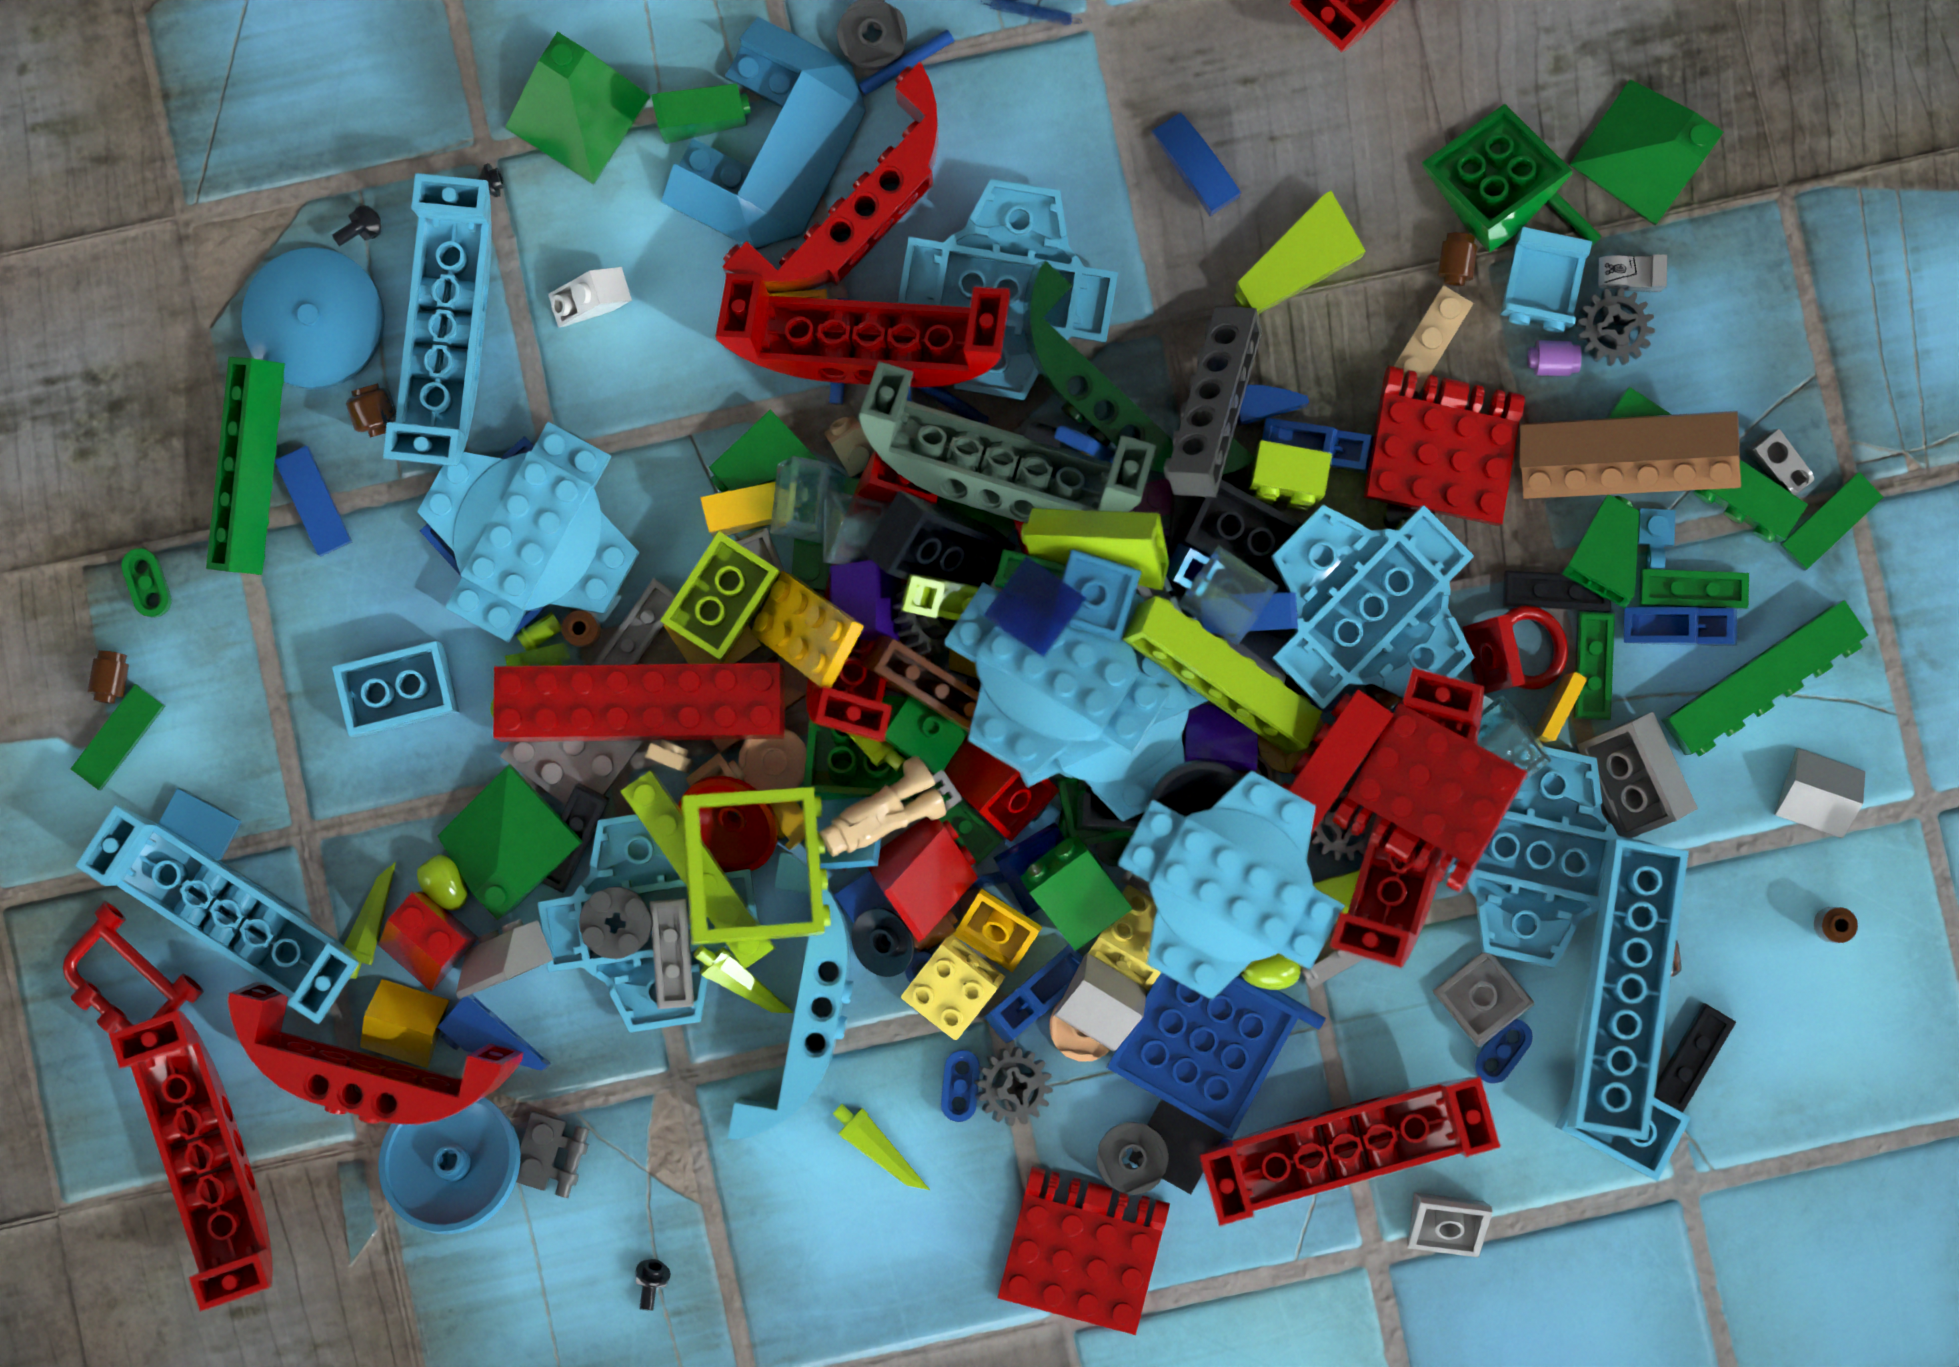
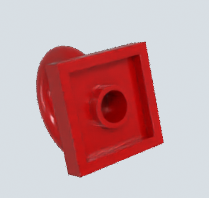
[1462,606,1568,694]

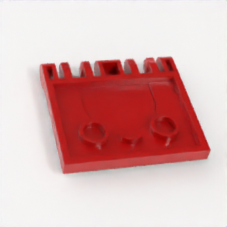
[1363,365,1525,526]
[1332,702,1528,893]
[997,1166,1170,1335]

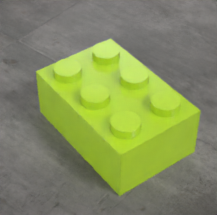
[1245,440,1332,512]
[660,531,781,662]

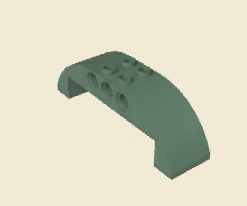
[859,362,1156,523]

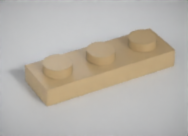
[1394,285,1474,394]
[645,740,694,773]

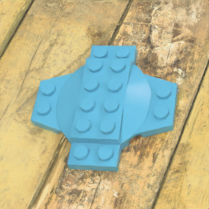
[897,178,1118,401]
[417,422,639,643]
[1271,505,1474,709]
[945,583,1170,778]
[1019,648,1209,822]
[1449,743,1653,968]
[1117,771,1345,1000]
[538,814,759,1033]

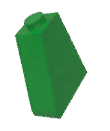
[651,83,751,144]
[708,409,821,493]
[1562,494,1639,609]

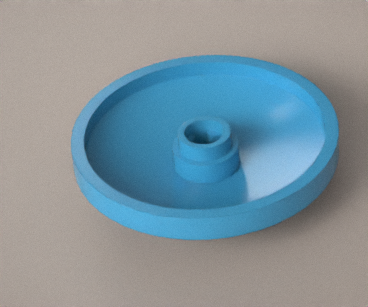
[241,247,385,389]
[378,1097,520,1234]

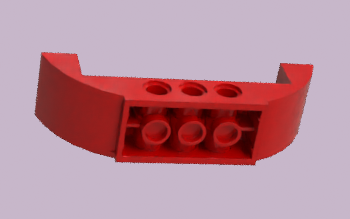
[722,61,939,293]

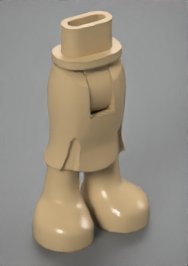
[820,756,946,857]

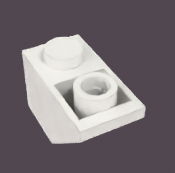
[548,267,632,327]

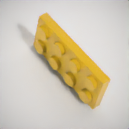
[750,571,864,688]

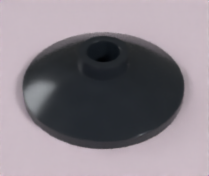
[851,908,915,977]

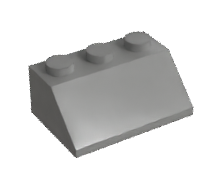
[1577,712,1698,838]

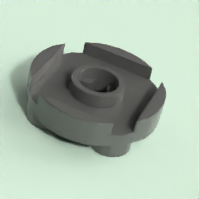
[837,0,907,70]
[579,887,652,959]
[1096,1121,1169,1195]

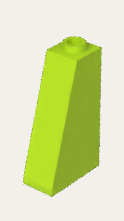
[1233,190,1366,315]
[1021,508,1169,590]

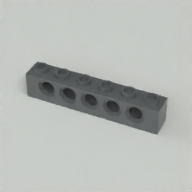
[1164,306,1262,497]

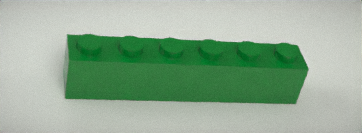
[206,357,285,575]
[1606,387,1808,543]
[1661,600,1869,757]

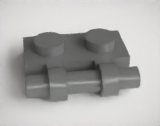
[516,1111,590,1198]

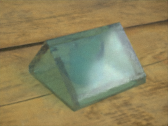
[823,491,891,564]
[1178,545,1278,646]

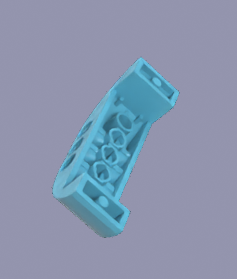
[383,173,492,466]
[75,805,359,1024]
[728,852,854,1140]

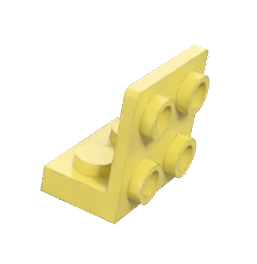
[1088,885,1161,991]
[901,935,1006,1040]

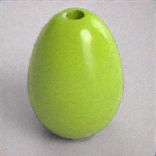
[417,854,468,911]
[1241,953,1301,990]

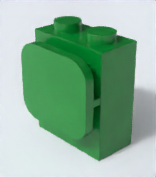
[1020,835,1133,951]

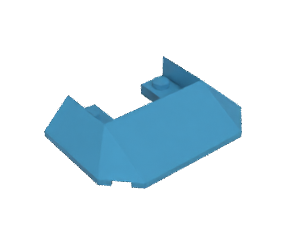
[661,17,866,250]

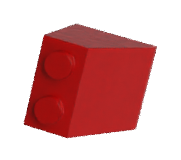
[943,733,1060,842]
[866,817,978,942]
[378,892,478,992]

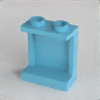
[1500,227,1592,333]

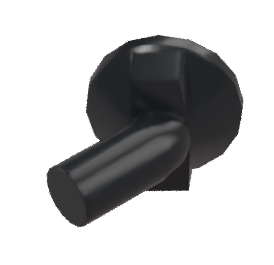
[477,163,505,198]
[332,205,382,247]
[1383,503,1435,530]
[635,1259,671,1311]

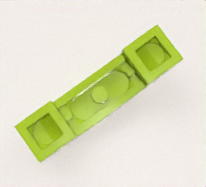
[901,574,1021,620]

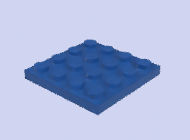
[1106,972,1301,1138]

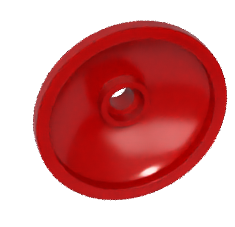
[678,776,779,873]

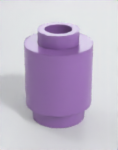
[1527,340,1581,376]

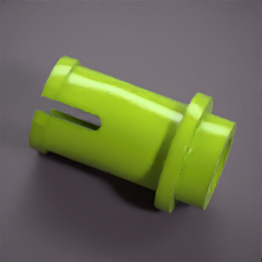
[516,611,562,652]

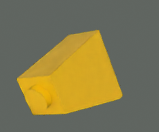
[700,480,801,537]

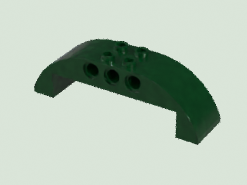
[1023,261,1255,474]

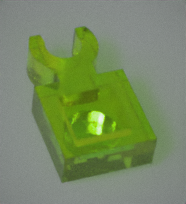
[505,643,570,666]

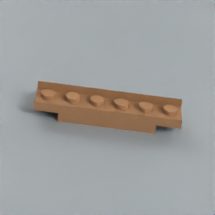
[1520,411,1741,499]

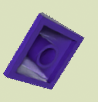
[829,560,901,642]

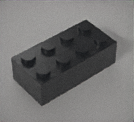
[1172,480,1302,594]
[863,490,1016,587]

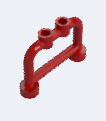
[62,901,204,1034]

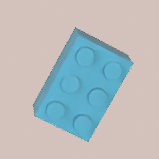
[332,641,459,738]
[1555,1094,1691,1181]

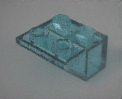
[770,456,846,546]
[1477,695,1551,782]

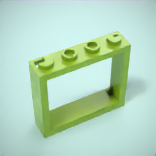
[681,787,831,945]

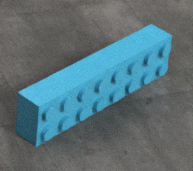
[1567,839,1689,1140]

